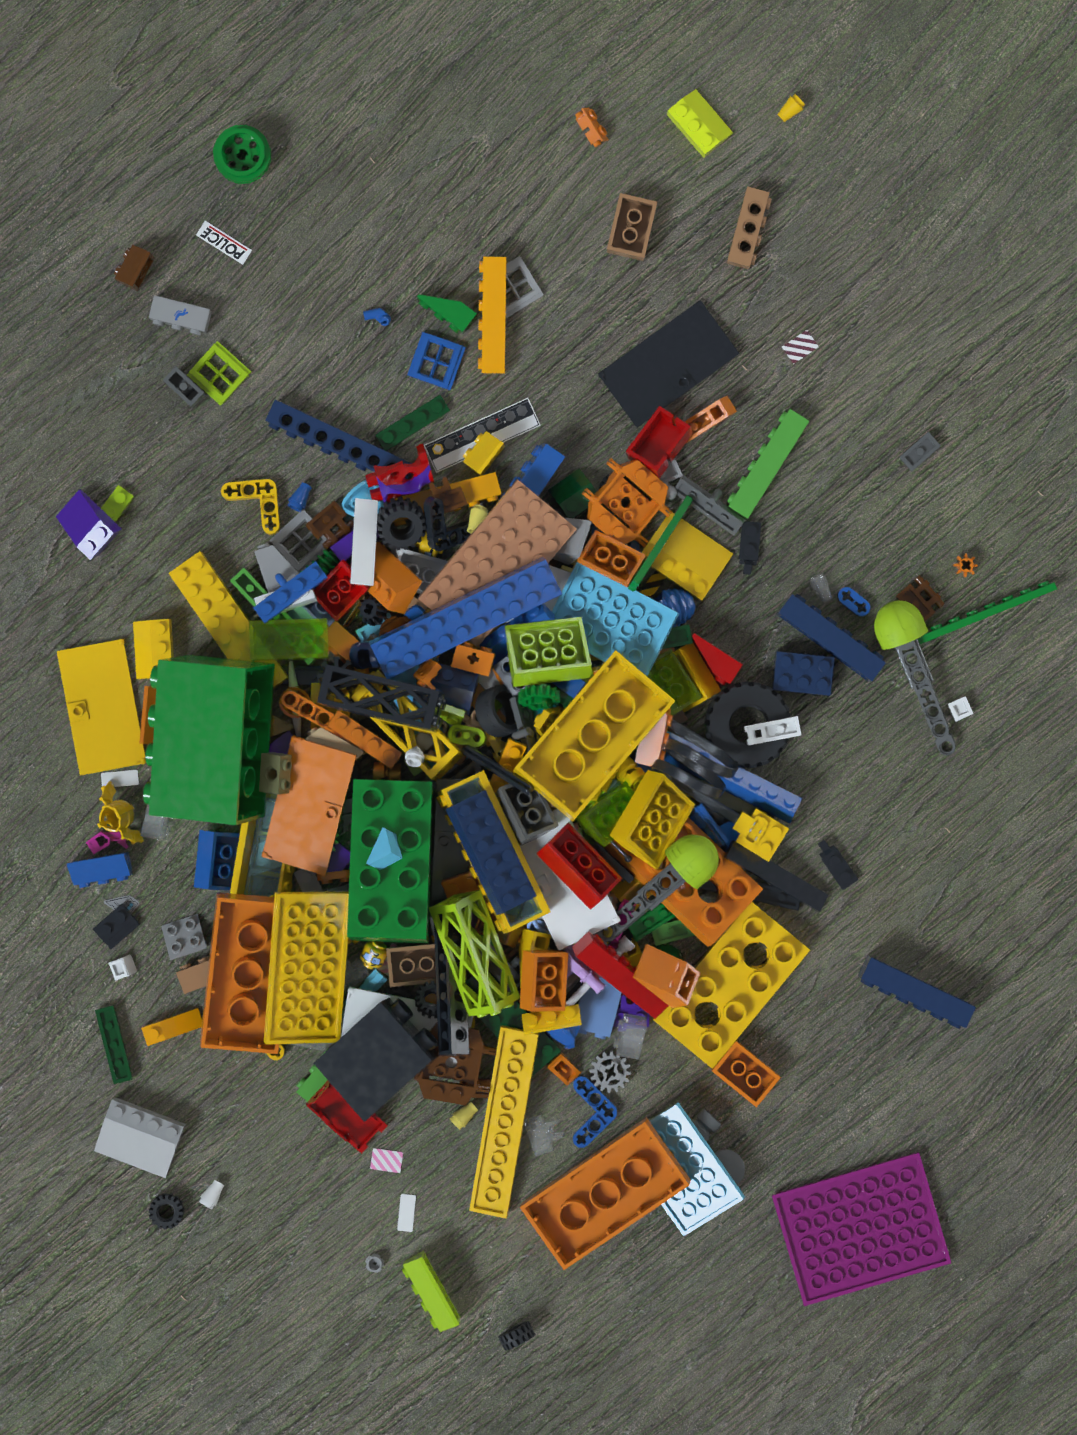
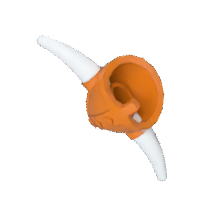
[279,661,311,738]

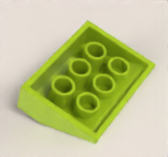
[505,617,592,687]

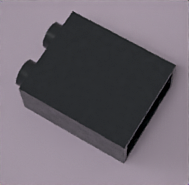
[313,998,439,1122]

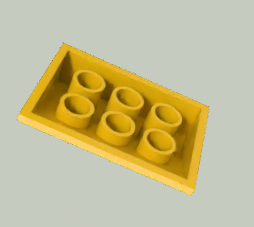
[642,512,733,601]
[610,770,695,870]

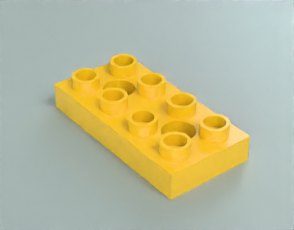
[652,902,810,1069]

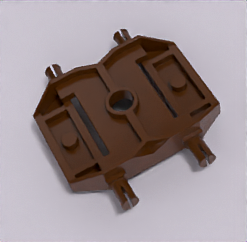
[414,1022,497,1106]

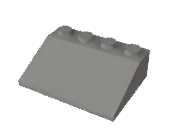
[94,1097,186,1178]

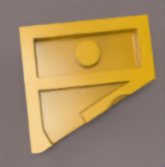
[534,706,565,737]

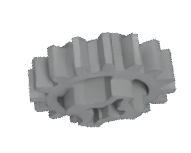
[589,1050,631,1093]

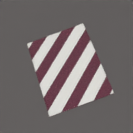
[782,330,818,364]

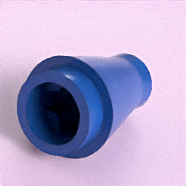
[288,482,312,512]

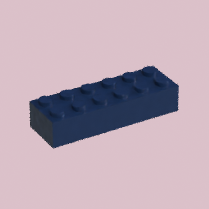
[776,594,886,682]
[445,790,537,915]
[858,955,976,1029]

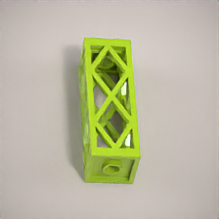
[429,890,520,1018]

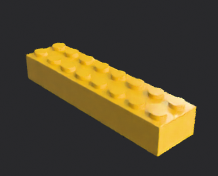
[169,551,289,690]

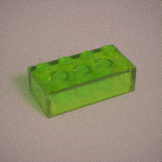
[249,618,330,661]

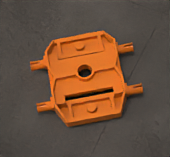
[582,458,673,547]

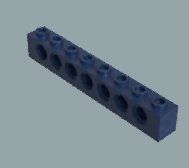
[265,400,412,480]

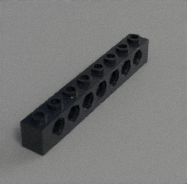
[433,898,469,1056]

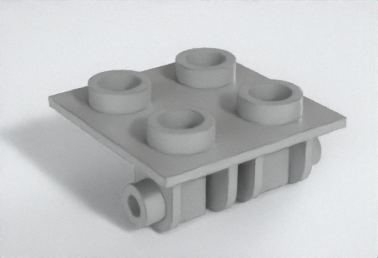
[161,914,208,960]

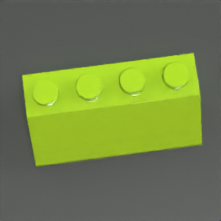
[402,1250,461,1332]

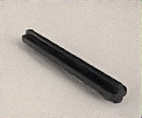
[461,744,534,795]

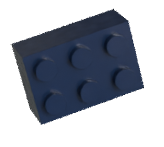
[772,651,835,696]

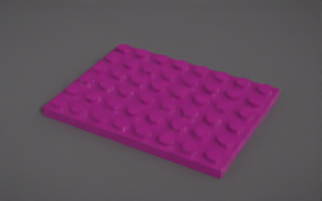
[772,1152,951,1306]

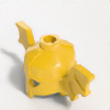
[97,781,144,845]

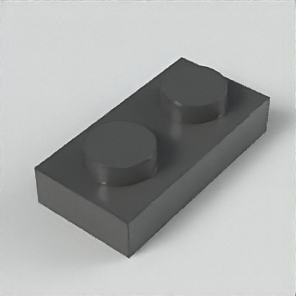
[899,432,941,472]

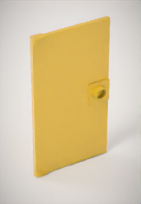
[57,639,146,776]

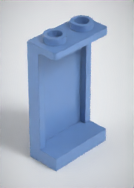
[578,977,622,1039]

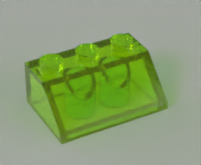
[647,648,702,716]
[576,781,634,847]

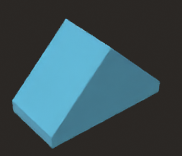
[366,827,402,870]

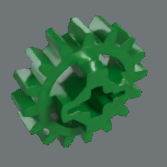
[518,684,560,711]

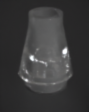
[809,573,833,603]

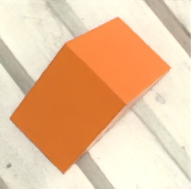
[547,1052,581,1086]

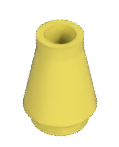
[467,505,488,534]
[449,1102,478,1130]

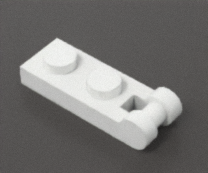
[744,716,801,745]

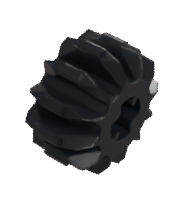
[357,594,390,626]

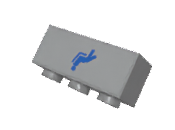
[149,295,212,336]

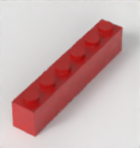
[572,931,669,1019]

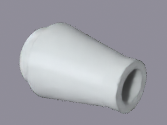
[199,1180,224,1210]

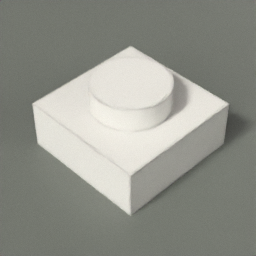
[947,696,973,722]

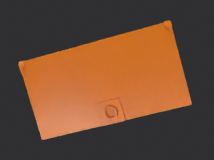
[262,736,357,876]

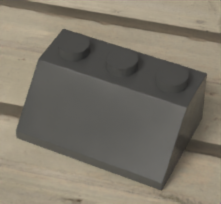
[495,784,559,846]

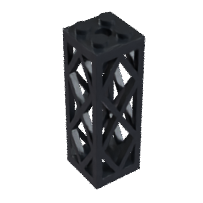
[317,664,447,733]

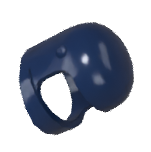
[349,641,380,670]

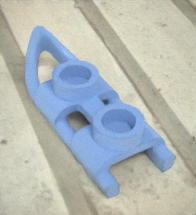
[527,919,550,934]

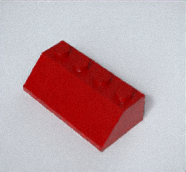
[536,822,623,910]

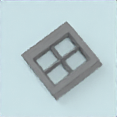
[481,256,544,318]
[270,509,328,573]

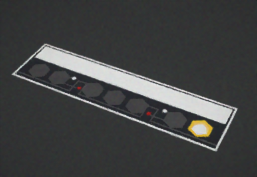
[424,398,541,473]

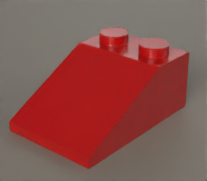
[314,559,370,622]
[691,633,743,685]

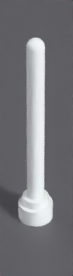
[565,936,635,1007]

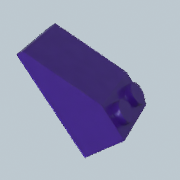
[56,489,122,560]

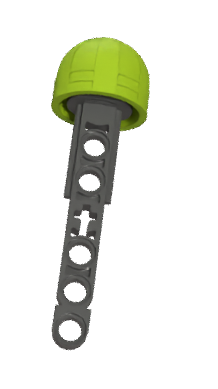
[874,600,956,755]
[592,835,719,946]

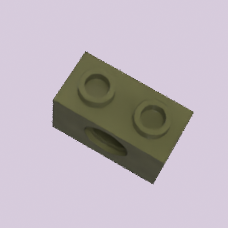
[259,752,292,795]

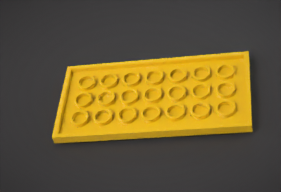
[264,891,349,1044]

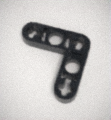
[424,496,471,551]

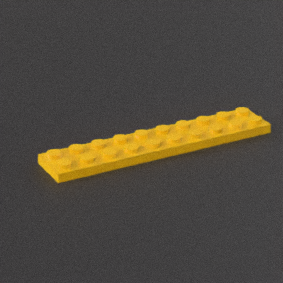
[469,1025,539,1219]

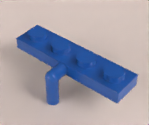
[253,561,328,624]

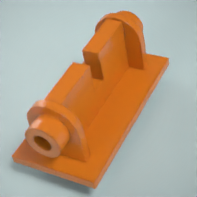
[575,107,609,148]

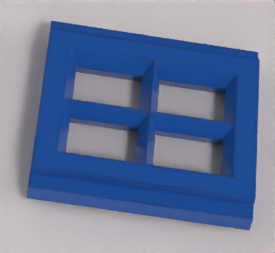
[407,332,466,391]
[688,803,729,847]

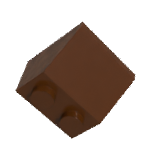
[114,245,155,291]

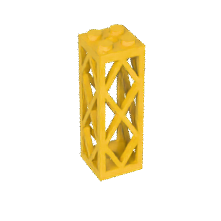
[351,670,464,782]

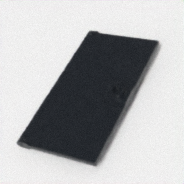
[598,300,740,428]

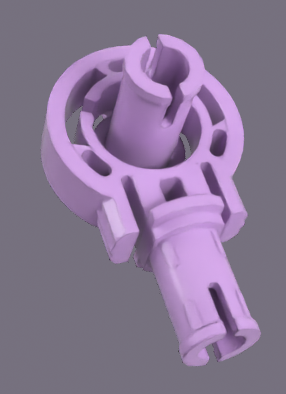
[563,945,606,994]

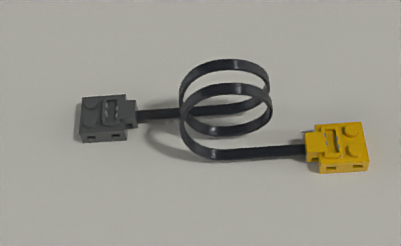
[651,719,789,862]

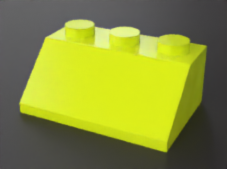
[667,89,733,158]

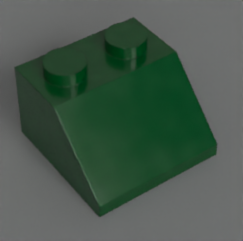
[548,468,597,519]

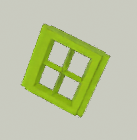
[187,341,251,406]

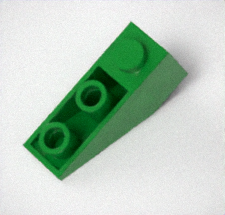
[417,294,477,334]

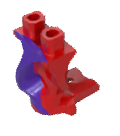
[365,443,434,503]

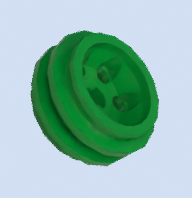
[213,125,271,184]

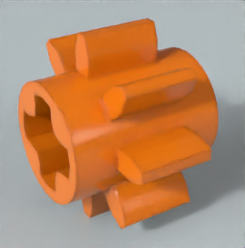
[953,553,978,578]

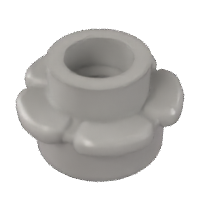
[365,1254,384,1273]

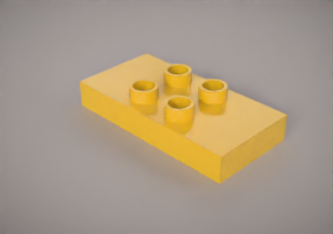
[513,650,675,822]

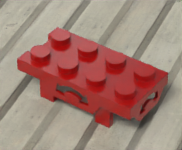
[306,1080,388,1154]

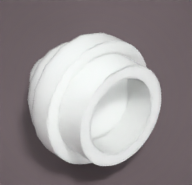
[405,746,425,767]

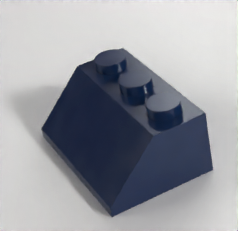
[413,663,479,715]

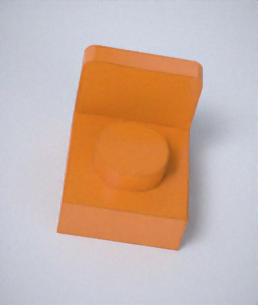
[413,659,442,690]

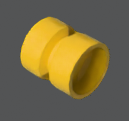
[615,756,646,793]

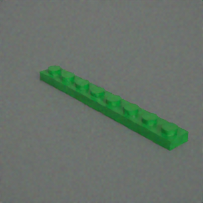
[912,581,1057,647]

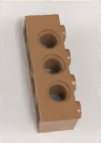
[727,186,772,269]

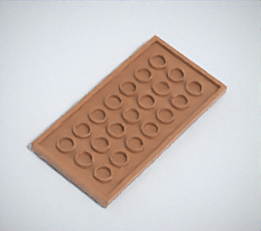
[418,479,577,648]

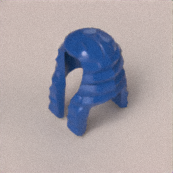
[654,588,696,628]

